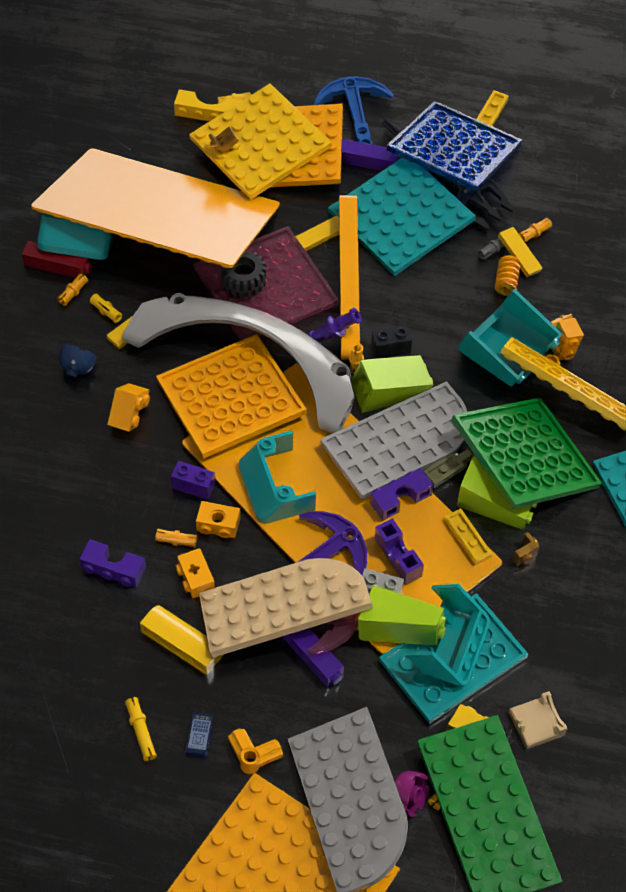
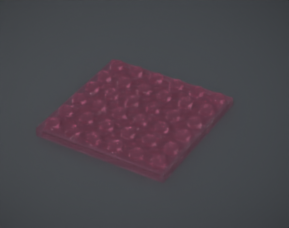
[194,226,339,341]

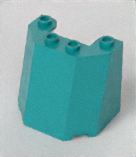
[457,289,563,387]

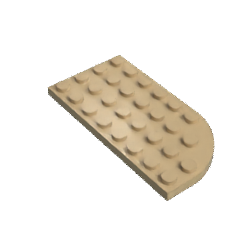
[199,558,373,658]

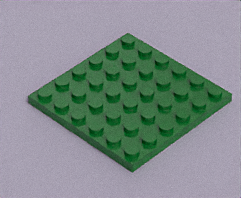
[451,398,602,509]

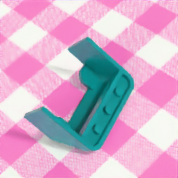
[38,213,116,260]
[239,431,316,524]
[405,584,490,685]

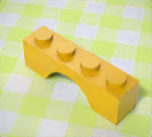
[174,90,243,121]

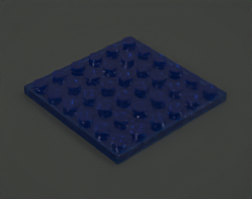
[386,101,522,192]

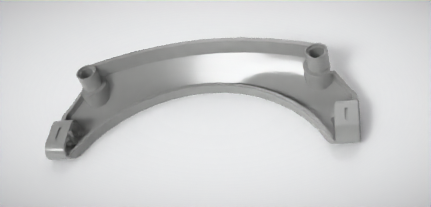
[122,293,355,434]

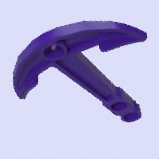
[298,511,367,575]

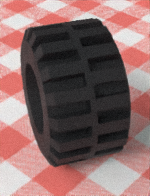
[221,250,266,299]

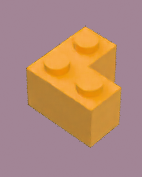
[108,383,150,431]

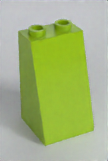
[350,355,433,413]
[457,455,538,530]
[358,585,446,646]

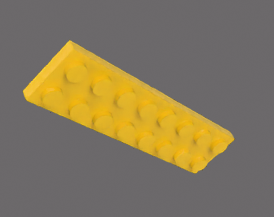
[500,337,626,431]

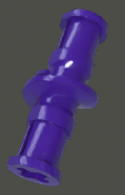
[308,308,362,344]

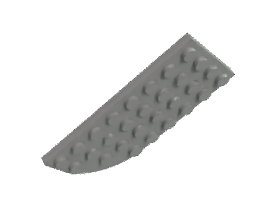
[320,381,467,500]
[288,707,408,892]

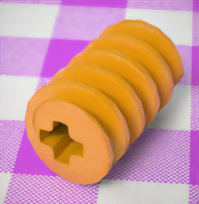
[494,255,521,296]

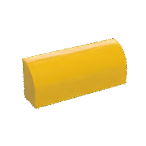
[140,605,224,675]

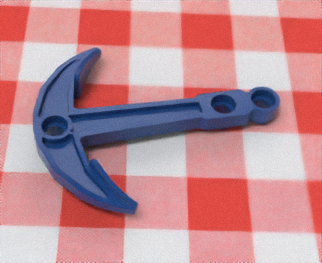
[314,76,394,144]

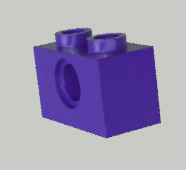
[171,461,215,500]

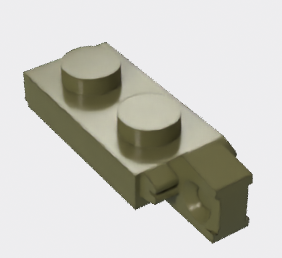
[423,449,473,488]

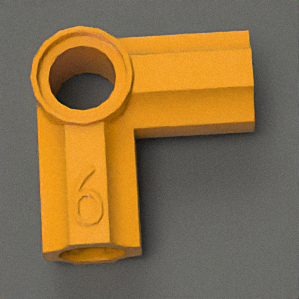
[228,728,283,774]

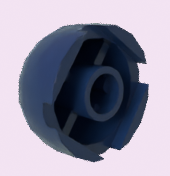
[59,344,97,378]

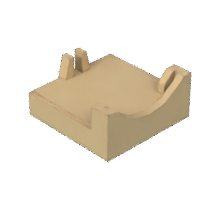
[509,691,567,750]

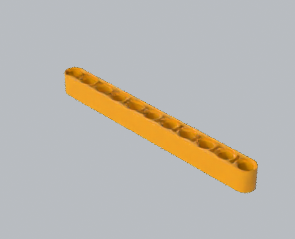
[339,195,360,360]

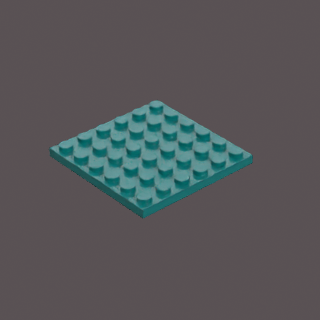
[328,154,475,276]

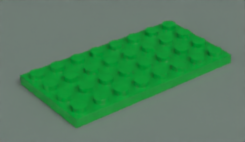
[417,715,562,892]

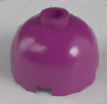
[394,771,429,817]

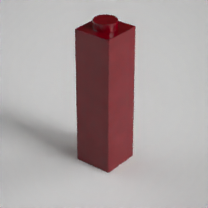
[22,241,92,278]

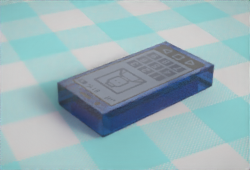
[185,712,214,757]

